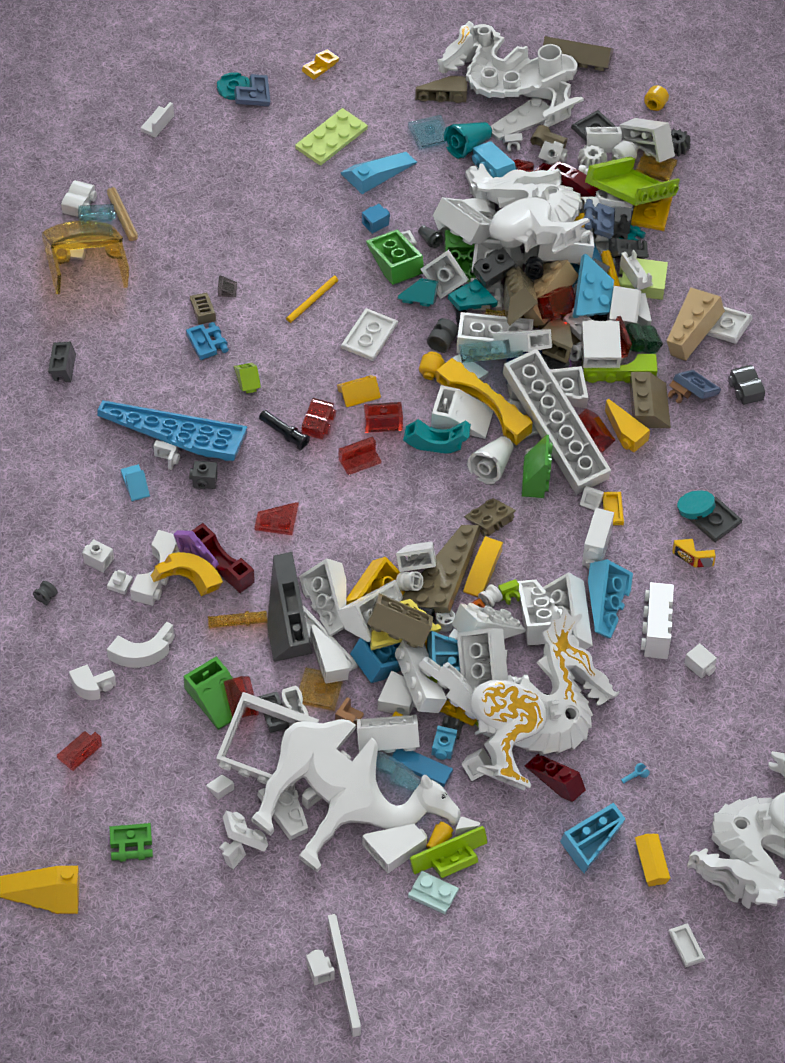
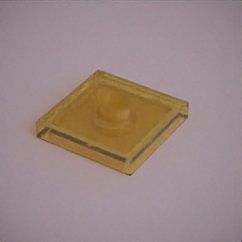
[299,667,343,711]

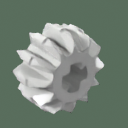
[577,144,607,168]

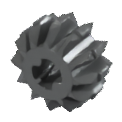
[671,128,691,157]

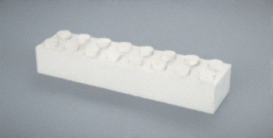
[503,349,611,495]

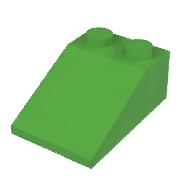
[366,229,424,285]

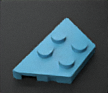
[573,254,614,318]

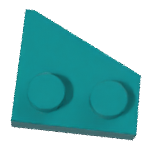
[448,279,498,311]

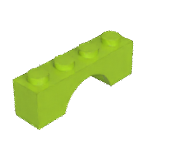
[582,354,657,383]

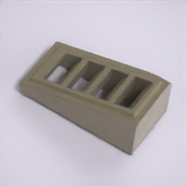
[190,292,216,325]

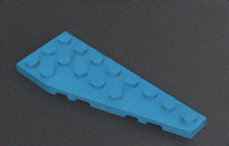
[97,400,247,461]

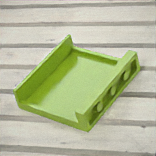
[585,157,680,206]

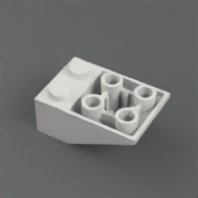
[431,385,494,439]
[452,603,526,639]

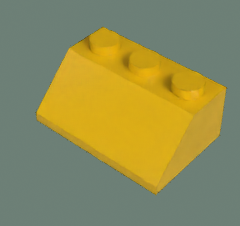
[346,556,405,605]

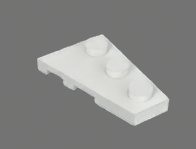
[257,787,308,840]

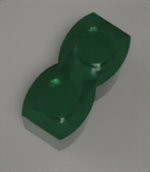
[621,323,663,354]

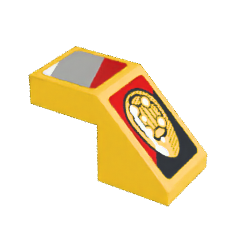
[672,539,716,567]

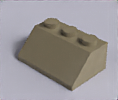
[629,372,671,428]
[367,593,433,648]

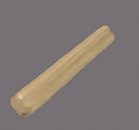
[107,187,138,241]

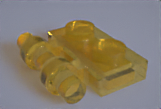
[636,151,678,181]

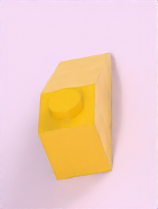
[605,399,650,453]

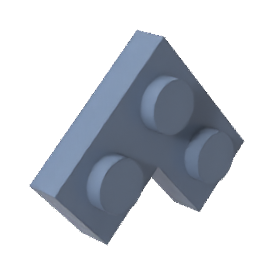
[234,74,271,106]

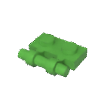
[109,823,153,862]

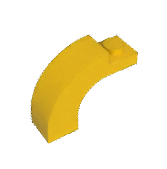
[150,552,223,596]

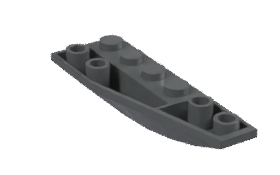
[267,552,312,662]

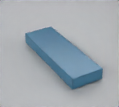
[390,749,453,787]

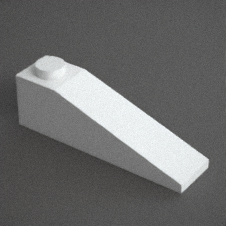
[299,558,346,636]
[337,580,403,642]
[518,580,563,646]

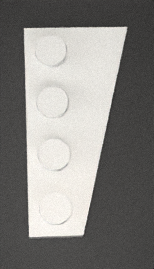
[491,98,550,141]

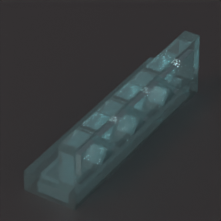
[459,339,523,363]

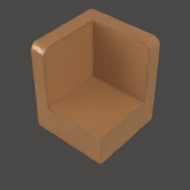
[335,697,364,726]

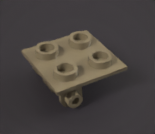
[464,498,516,537]

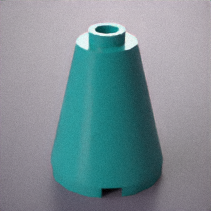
[444,122,492,158]

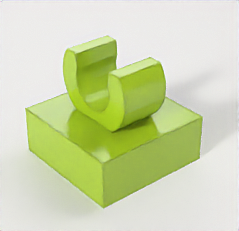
[498,579,520,605]

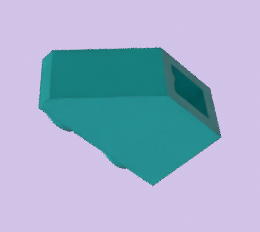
[398,278,439,307]

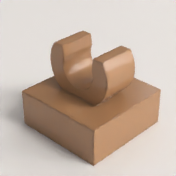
[668,380,692,403]

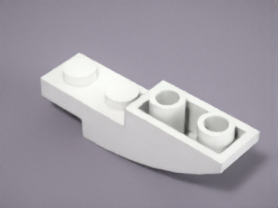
[418,656,478,720]

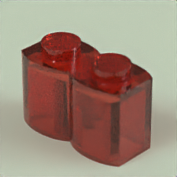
[301,398,337,440]

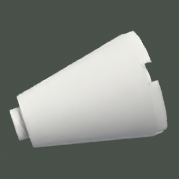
[467,436,514,484]

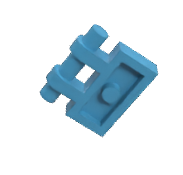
[186,322,229,360]

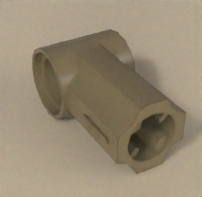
[530,125,568,148]

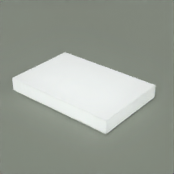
[341,308,398,361]

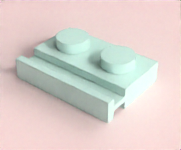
[408,871,459,914]

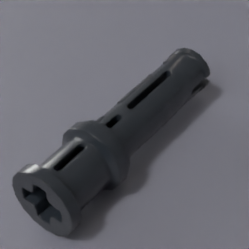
[259,410,310,450]

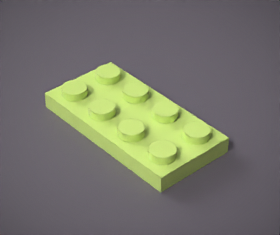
[295,108,368,166]

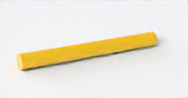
[286,276,338,323]

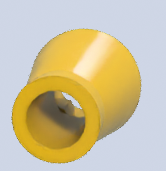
[426,821,454,849]

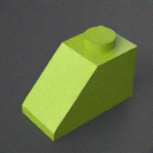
[233,363,261,393]

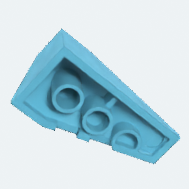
[341,152,417,194]

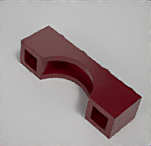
[192,523,255,593]

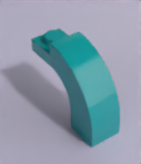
[403,419,471,454]

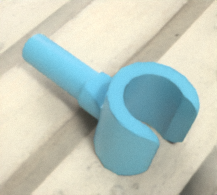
[621,763,650,784]

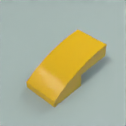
[302,49,339,80]

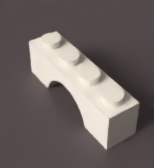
[130,530,180,606]
[395,640,447,713]

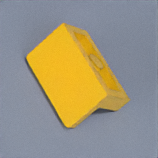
[337,375,381,407]

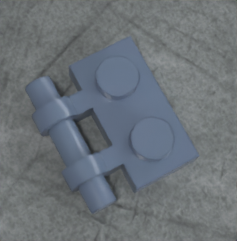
[583,199,614,239]

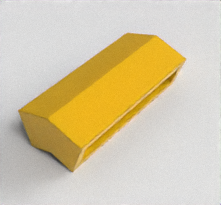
[635,834,670,887]

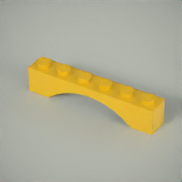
[436,358,533,446]

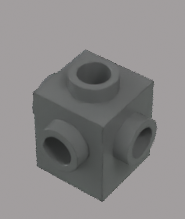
[189,461,218,489]

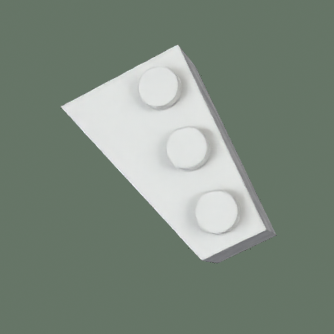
[620,118,675,163]

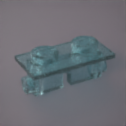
[78,204,116,223]

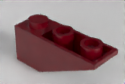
[525,754,586,802]

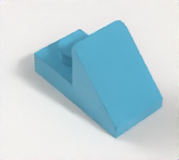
[121,464,150,501]

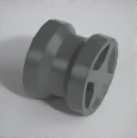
[33,581,58,605]

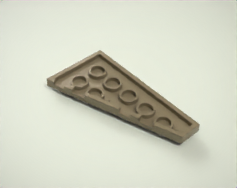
[401,525,481,613]

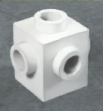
[538,141,568,165]

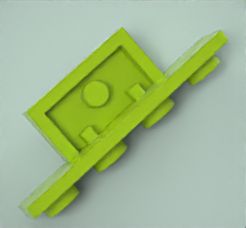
[410,826,487,878]

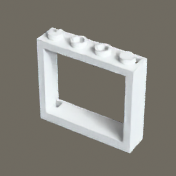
[216,692,319,792]

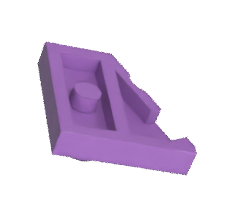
[173,530,219,568]

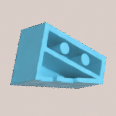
[472,141,516,178]
[560,803,625,874]

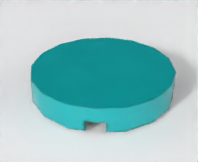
[217,72,250,100]
[677,490,716,519]

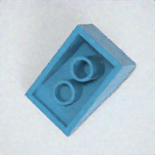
[350,638,401,683]

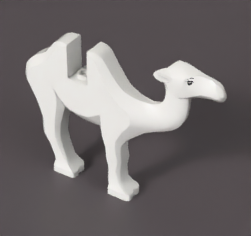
[251,719,461,872]

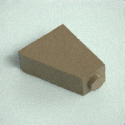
[538,317,573,363]

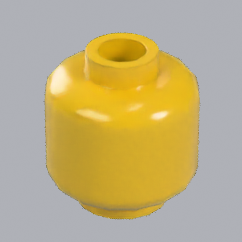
[644,85,669,111]
[419,351,445,380]

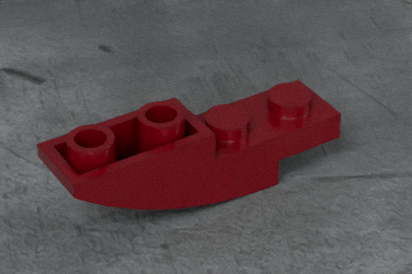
[534,161,600,197]

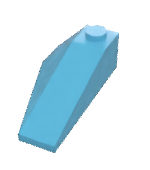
[588,559,633,638]

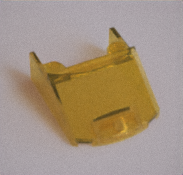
[42,220,129,295]

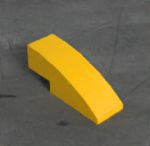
[463,536,503,597]

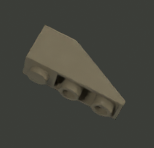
[415,76,467,103]

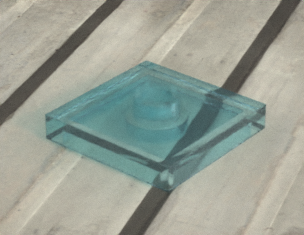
[408,115,448,150]

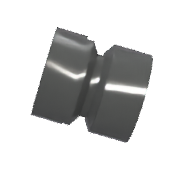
[427,318,459,353]

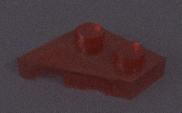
[255,502,299,535]

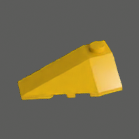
[0,866,80,914]

